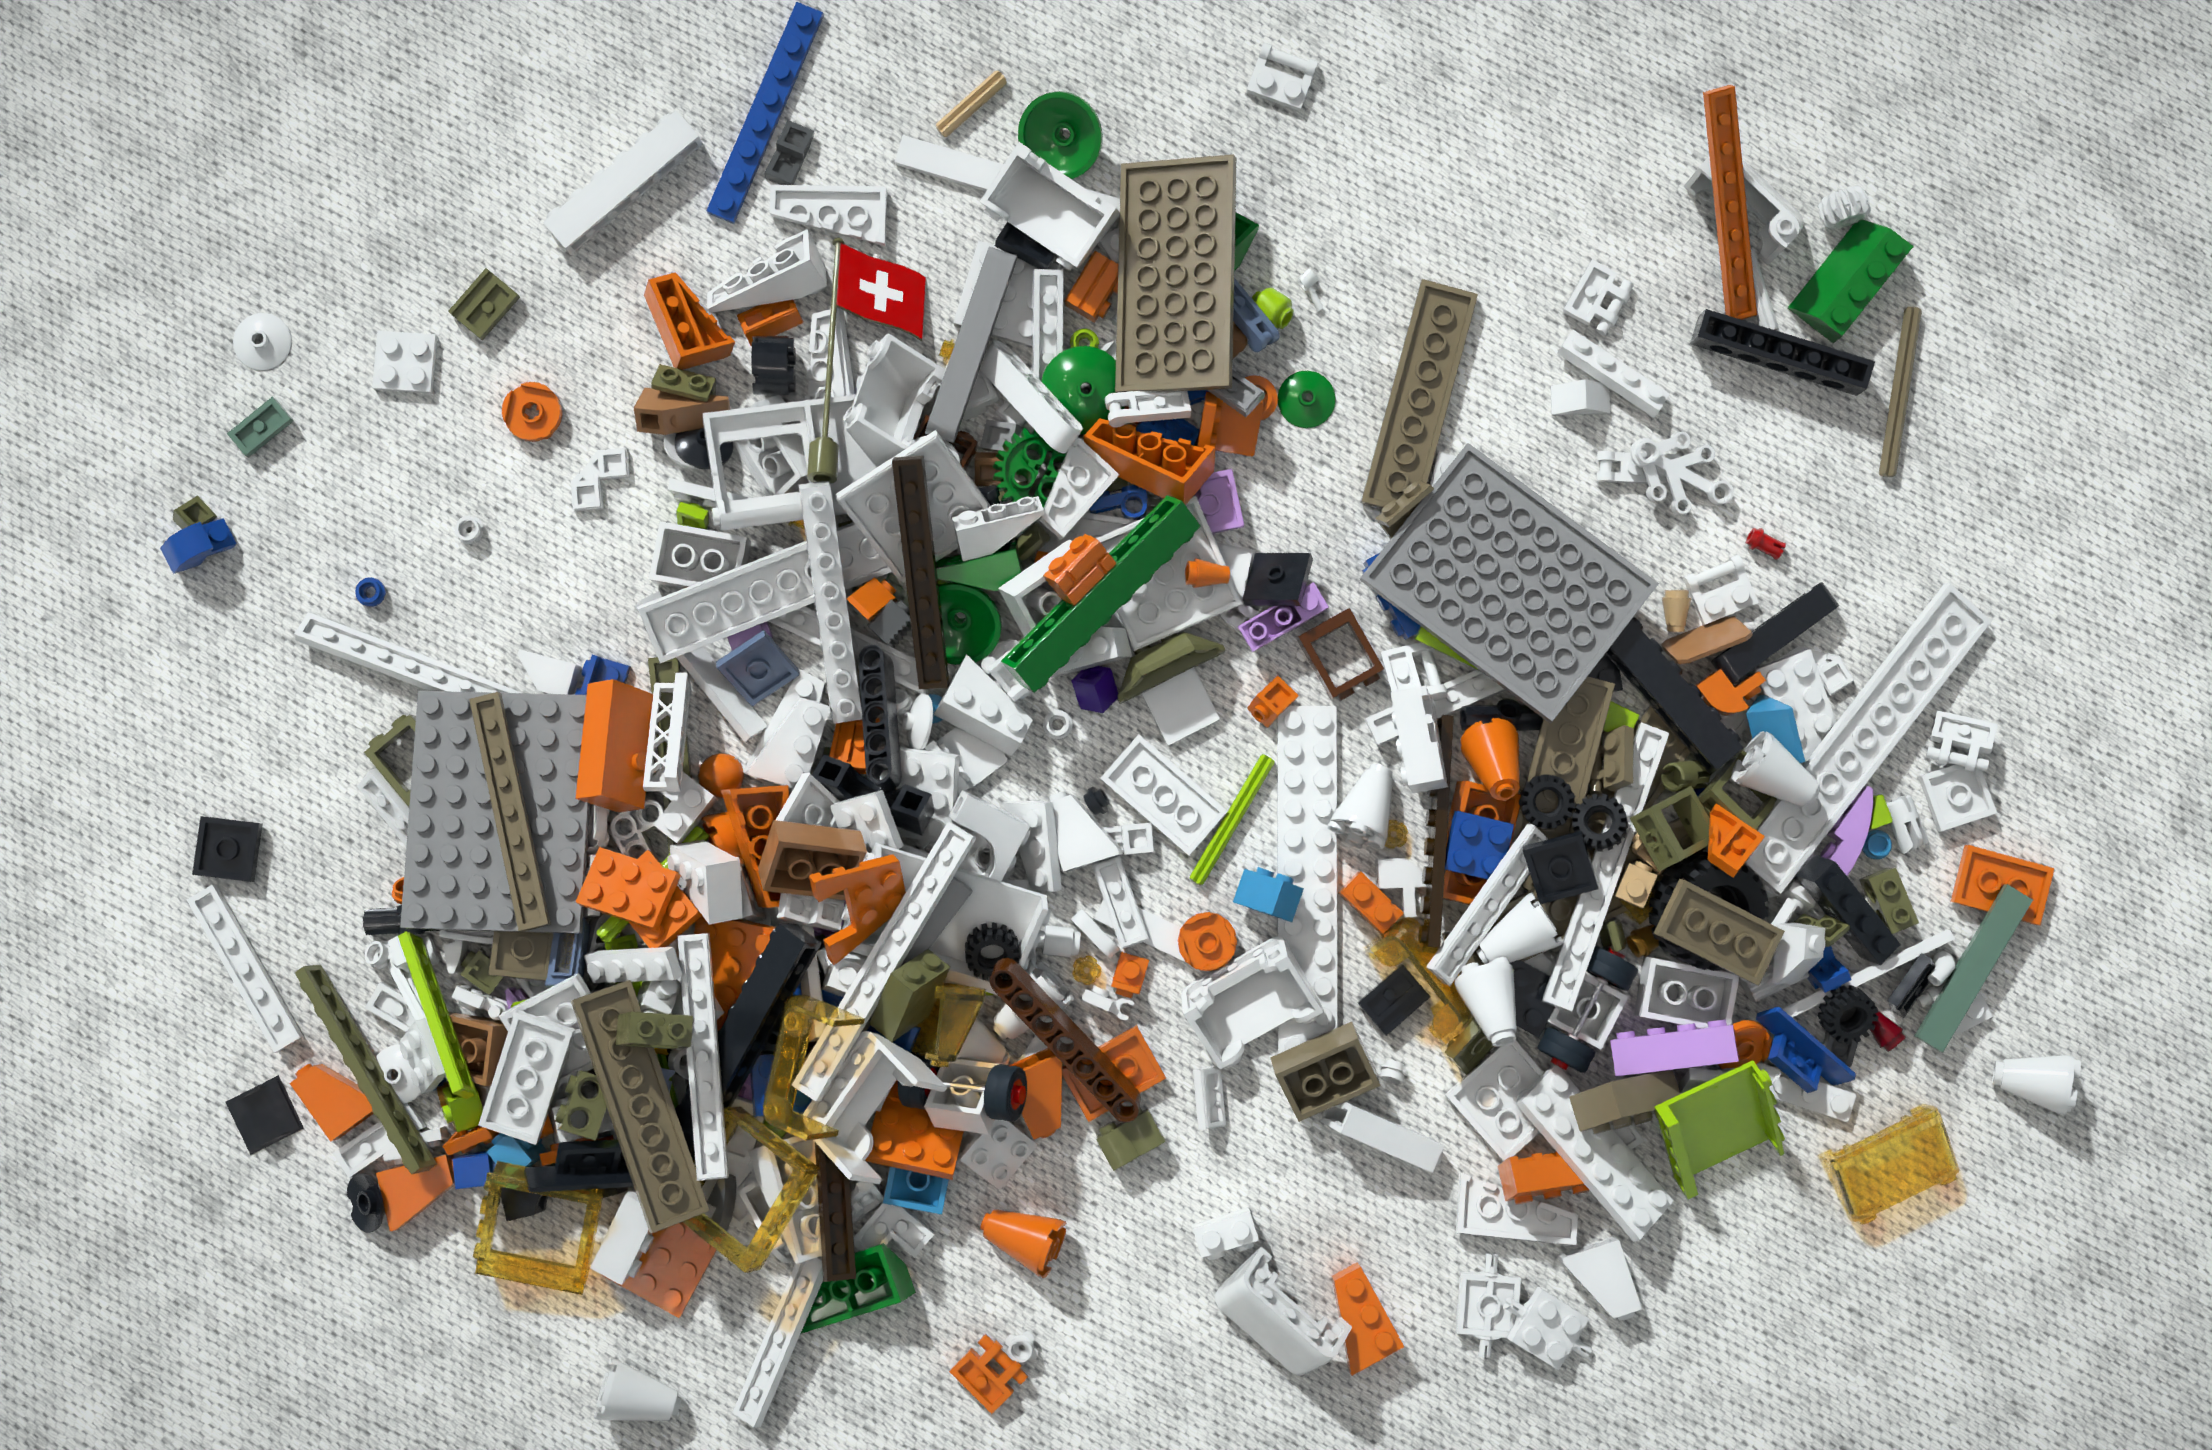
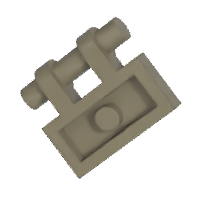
[1589,725,1634,795]

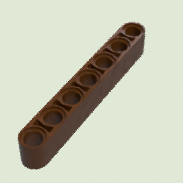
[990,958,1141,1123]

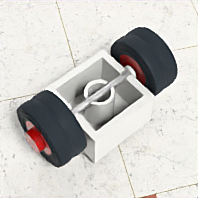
[1537,946,1638,1073]
[898,1053,1027,1135]

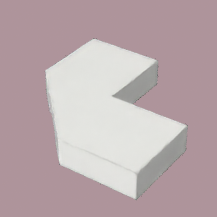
[571,448,630,512]
[1773,646,1855,697]

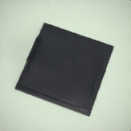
[225,1075,304,1155]

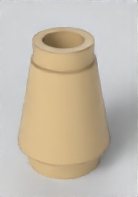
[1662,590,1691,632]

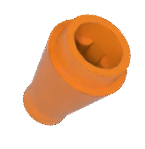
[1185,558,1230,588]

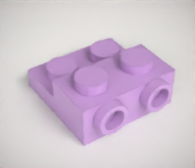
[1194,469,1244,535]

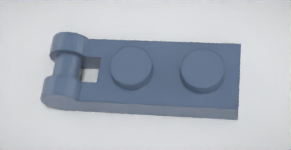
[1233,278,1280,352]

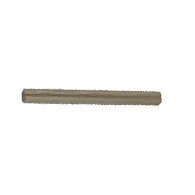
[1879,307,1922,477]

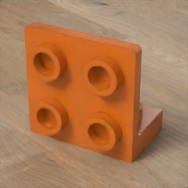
[1197,392,1264,456]

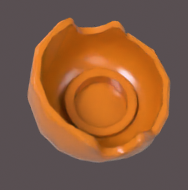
[697,753,744,798]

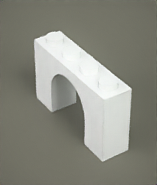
[949,790,1030,881]

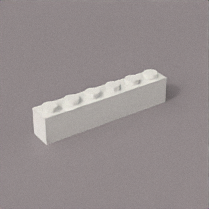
[543,110,703,255]

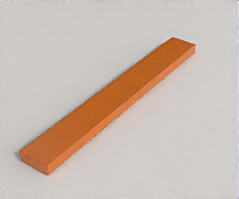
[1703,85,1757,320]

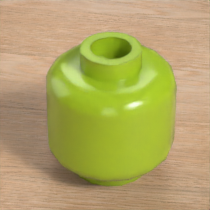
[1252,287,1294,329]

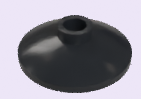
[674,428,733,469]
[347,1173,384,1233]

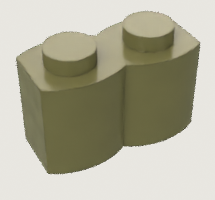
[1096,1107,1165,1171]

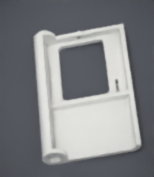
[703,394,876,531]

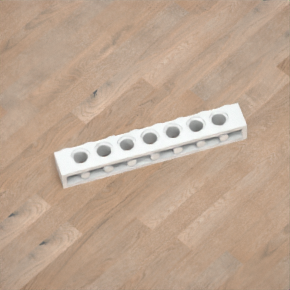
[799,481,862,724]

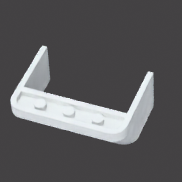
[802,1031,947,1184]

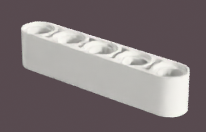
[980,340,1083,453]

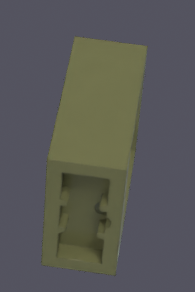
[364,714,416,807]
[1698,750,1777,830]
[1630,786,1710,871]
[616,1012,693,1049]

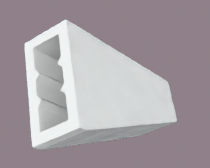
[1320,1101,1444,1173]

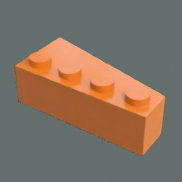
[1084,418,1215,505]
[721,785,789,908]

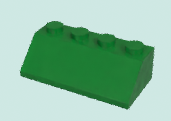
[1788,219,1914,343]

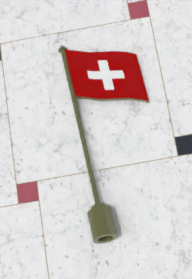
[807,238,926,484]

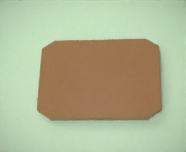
[1661,616,1753,664]

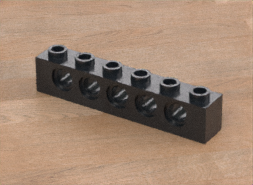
[1690,309,1875,396]

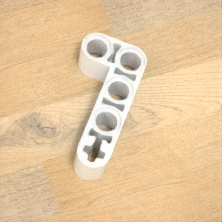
[610,800,664,863]

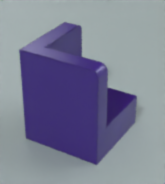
[1071,666,1119,713]

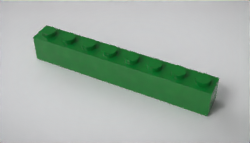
[1001,495,1201,693]

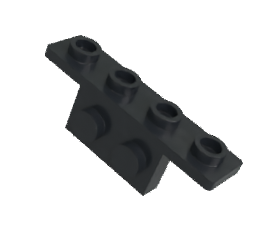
[524,1139,634,1192]

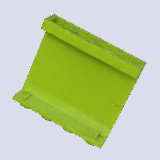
[1654,1060,1785,1200]

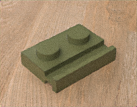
[448,268,520,341]

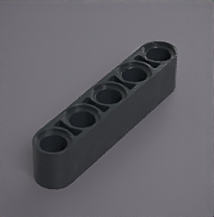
[1711,582,1839,683]
[858,645,902,791]

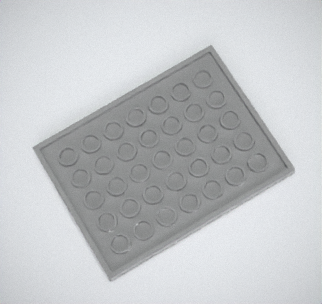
[1360,443,1659,724]
[400,691,590,934]

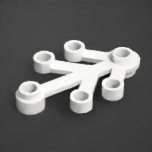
[1630,432,1734,515]

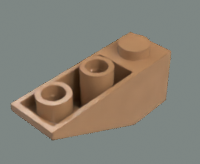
[634,388,731,435]

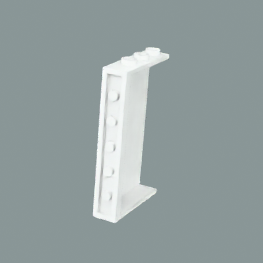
[841,843,1051,995]

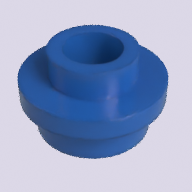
[355,577,386,607]

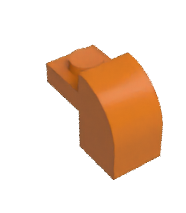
[1695,669,1766,715]

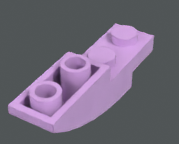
[1803,786,1873,888]

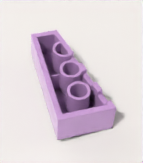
[1610,1019,1739,1076]

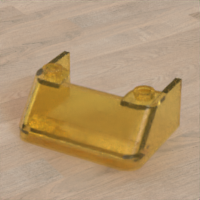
[763,994,865,1141]

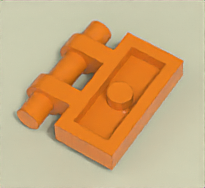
[949,1334,1028,1414]

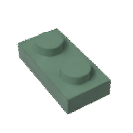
[227,397,294,458]

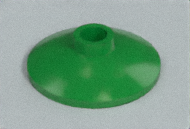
[1278,371,1336,428]

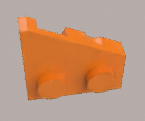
[1708,803,1765,878]
[443,1125,499,1156]

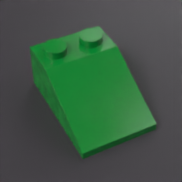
[936,540,1024,591]

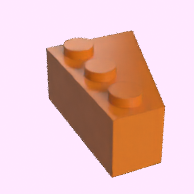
[644,272,735,370]
[1497,1151,1590,1205]
[1332,1262,1404,1376]

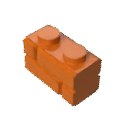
[1065,251,1118,323]
[1043,534,1116,606]
[1338,871,1404,934]

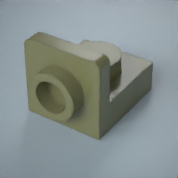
[460,948,504,995]

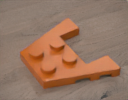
[809,854,906,965]

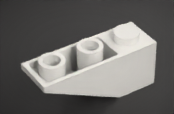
[952,496,1044,561]

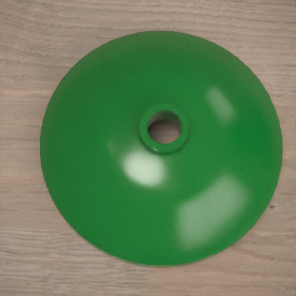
[1018,91,1103,179]
[1041,346,1125,435]
[939,582,1002,665]

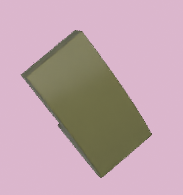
[1793,913,1850,947]

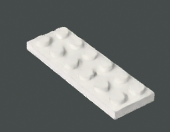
[1516,1065,1674,1242]

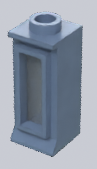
[545,917,590,989]

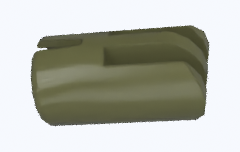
[1661,759,1711,792]

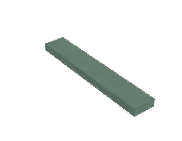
[1914,884,2033,1053]

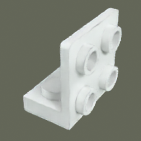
[925,727,1008,794]
[958,1119,1037,1189]

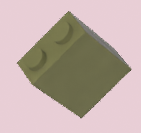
[870,949,950,1042]

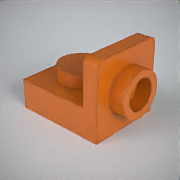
[1247,676,1299,728]
[1111,952,1149,998]

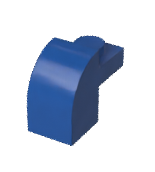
[160,518,237,574]
[1807,946,1852,993]

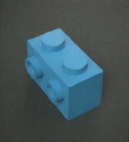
[1233,867,1304,922]
[486,1133,548,1180]

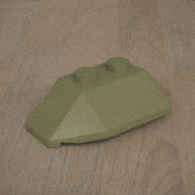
[1117,632,1226,704]

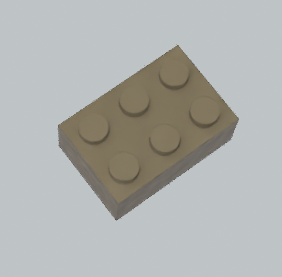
[1270,1022,1381,1122]
[1569,1070,1680,1134]

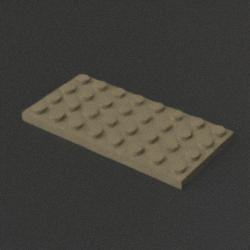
[1115,154,1237,393]

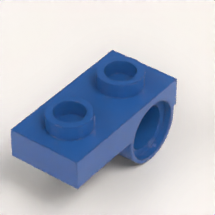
[1089,485,1148,520]

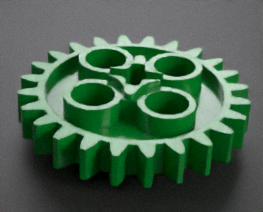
[992,428,1067,509]

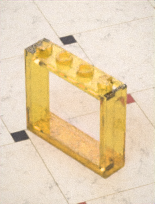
[683,1106,821,1273]
[473,1161,605,1295]

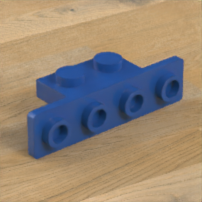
[1756,1007,1856,1093]

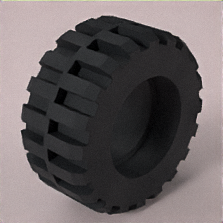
[1648,851,1769,971]

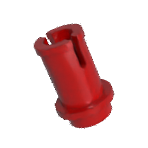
[1745,528,1786,560]

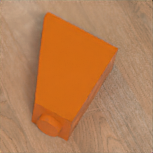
[1009,1048,1062,1140]
[289,1063,374,1142]
[376,1154,455,1231]

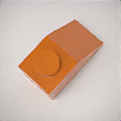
[847,577,898,622]

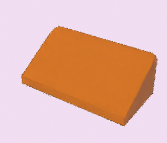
[737,300,803,346]

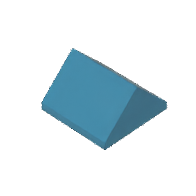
[1746,694,1805,764]
[883,1167,949,1215]

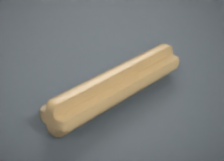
[936,70,1007,137]

